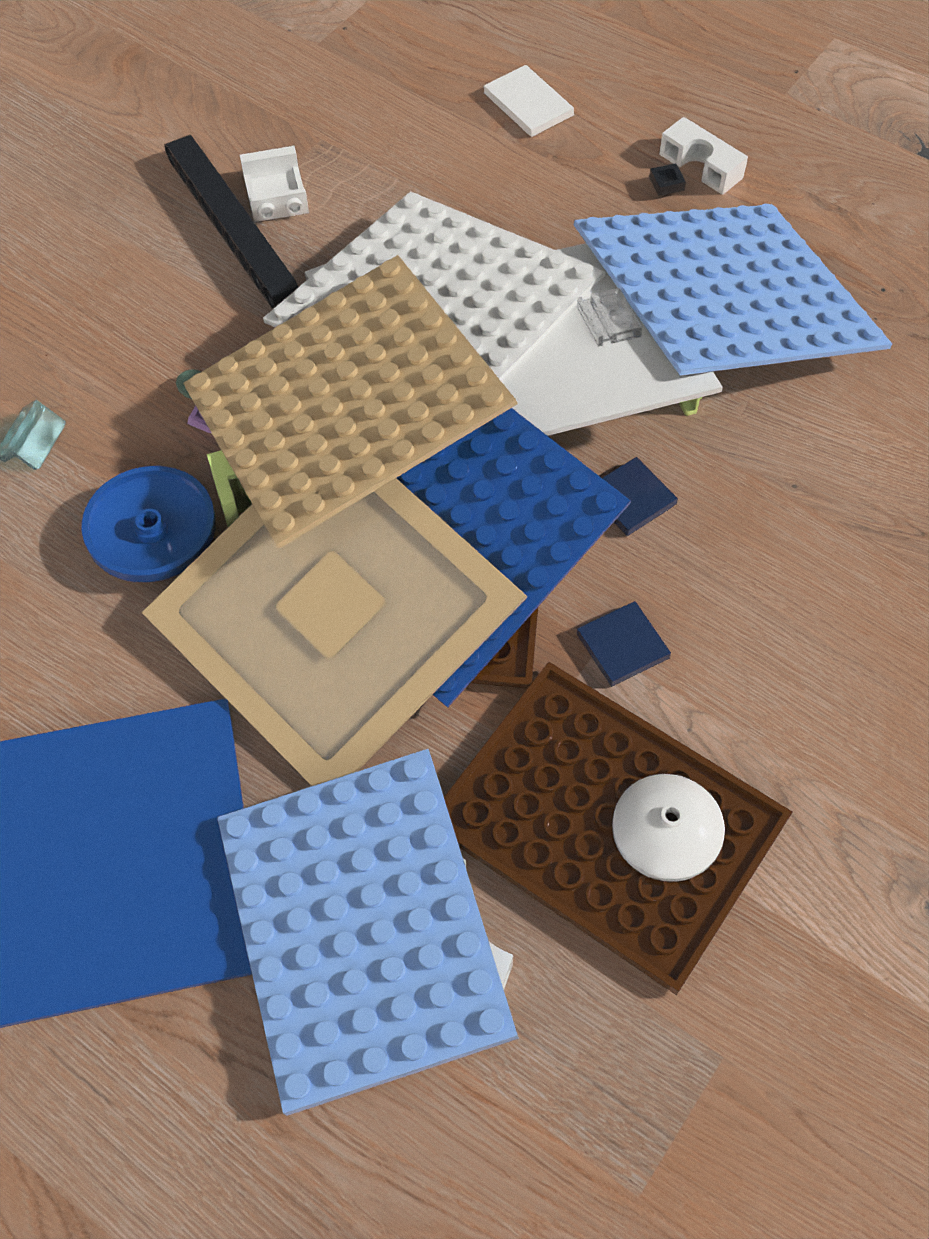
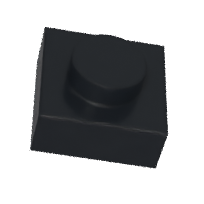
[649,163,686,196]

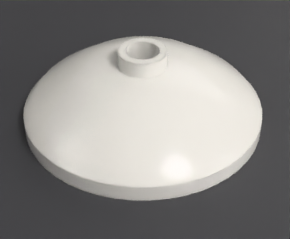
[612,774,725,882]

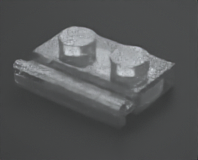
[577,288,642,347]

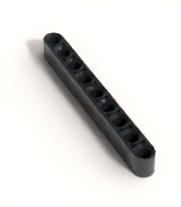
[164,134,298,309]

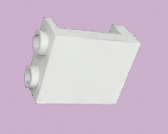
[240,146,309,222]

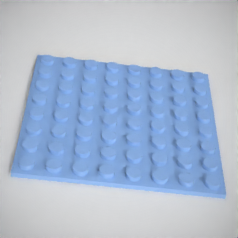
[573,204,892,376]

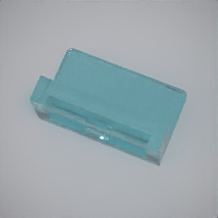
[0,399,66,470]

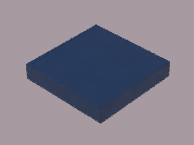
[602,457,678,536]
[577,601,671,687]

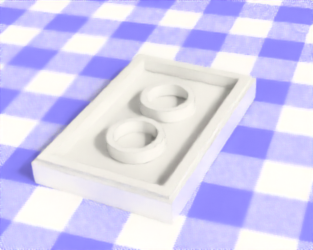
[484,65,574,137]

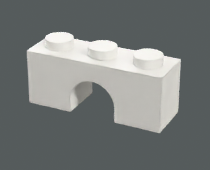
[659,117,748,195]

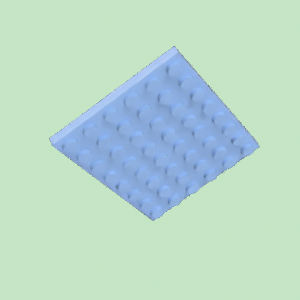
[217,749,519,1116]

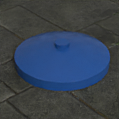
[81,466,216,582]

